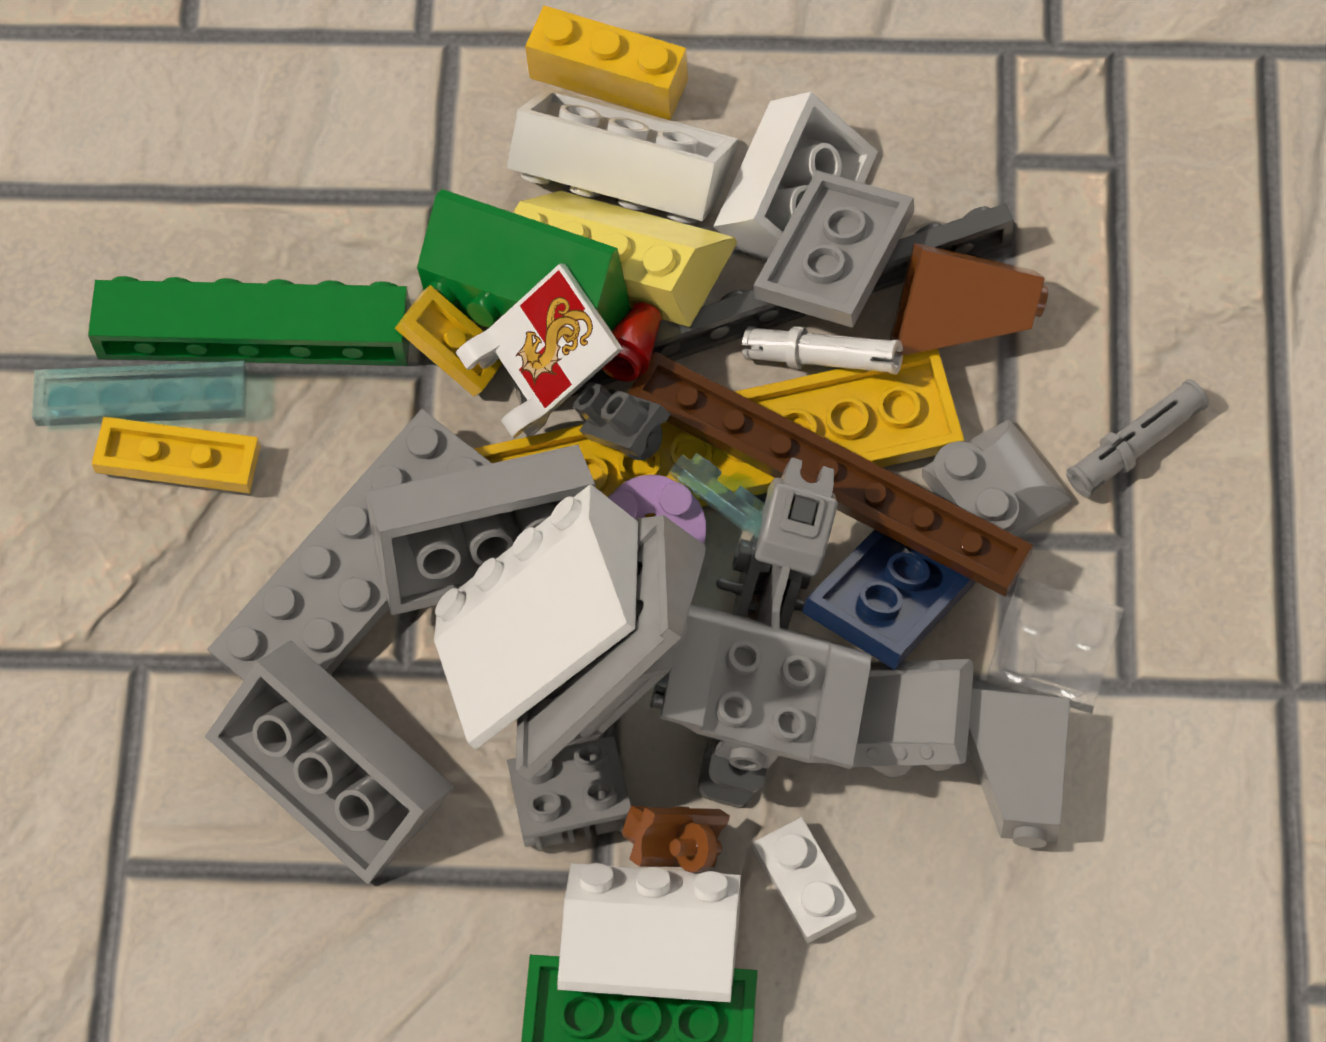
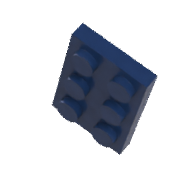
[802,529,976,670]

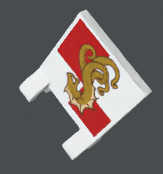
[456,264,623,438]

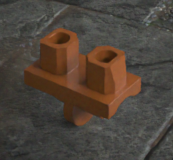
[622,805,730,873]

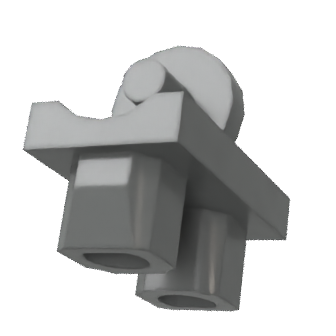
[573,382,671,460]

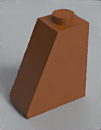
[889,243,1048,355]

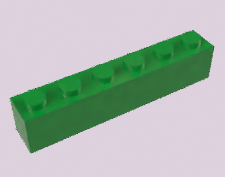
[88,276,411,366]

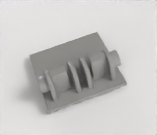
[507,736,631,850]

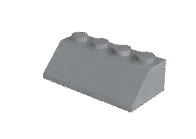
[366,444,595,615]
[205,640,454,884]

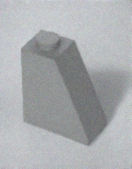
[967,689,1070,848]

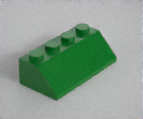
[417,189,631,331]

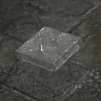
[986,577,1124,714]

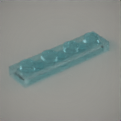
[32,361,247,426]

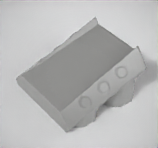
[853,659,974,778]

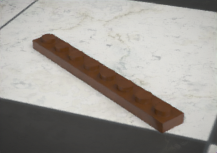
[628,352,1033,597]

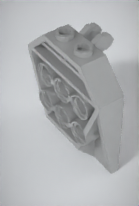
[516,515,706,781]

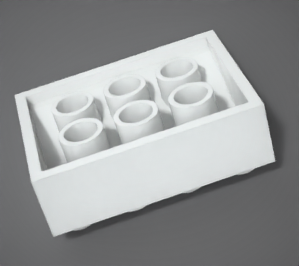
[434,484,638,750]

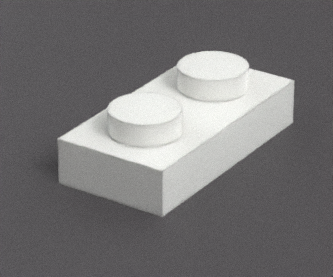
[753,817,857,944]

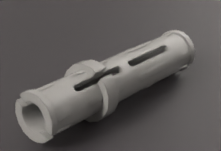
[1066,379,1209,498]

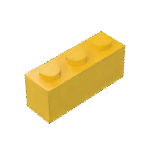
[525,5,688,121]

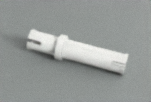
[742,326,903,374]

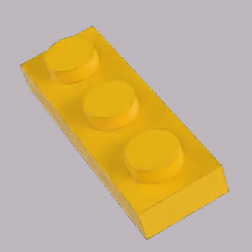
[91,417,261,494]

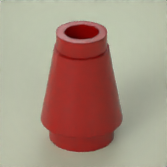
[602,302,662,382]

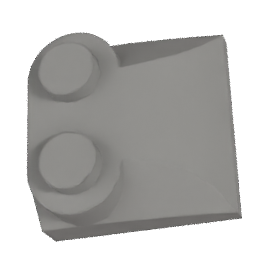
[922,419,1072,537]

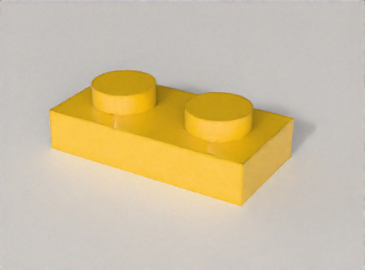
[394,285,502,397]

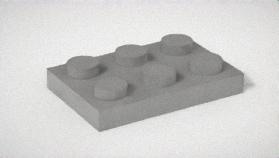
[753,170,914,328]

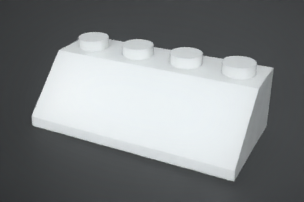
[507,88,738,223]

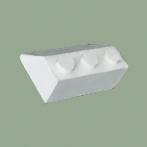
[713,92,878,262]
[558,863,741,1002]

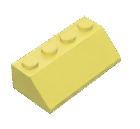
[513,191,737,327]

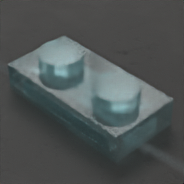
[667,453,765,538]

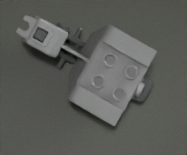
[650,458,871,807]

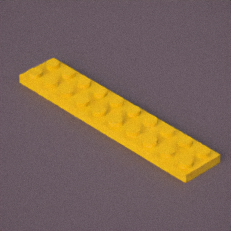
[473,349,964,517]

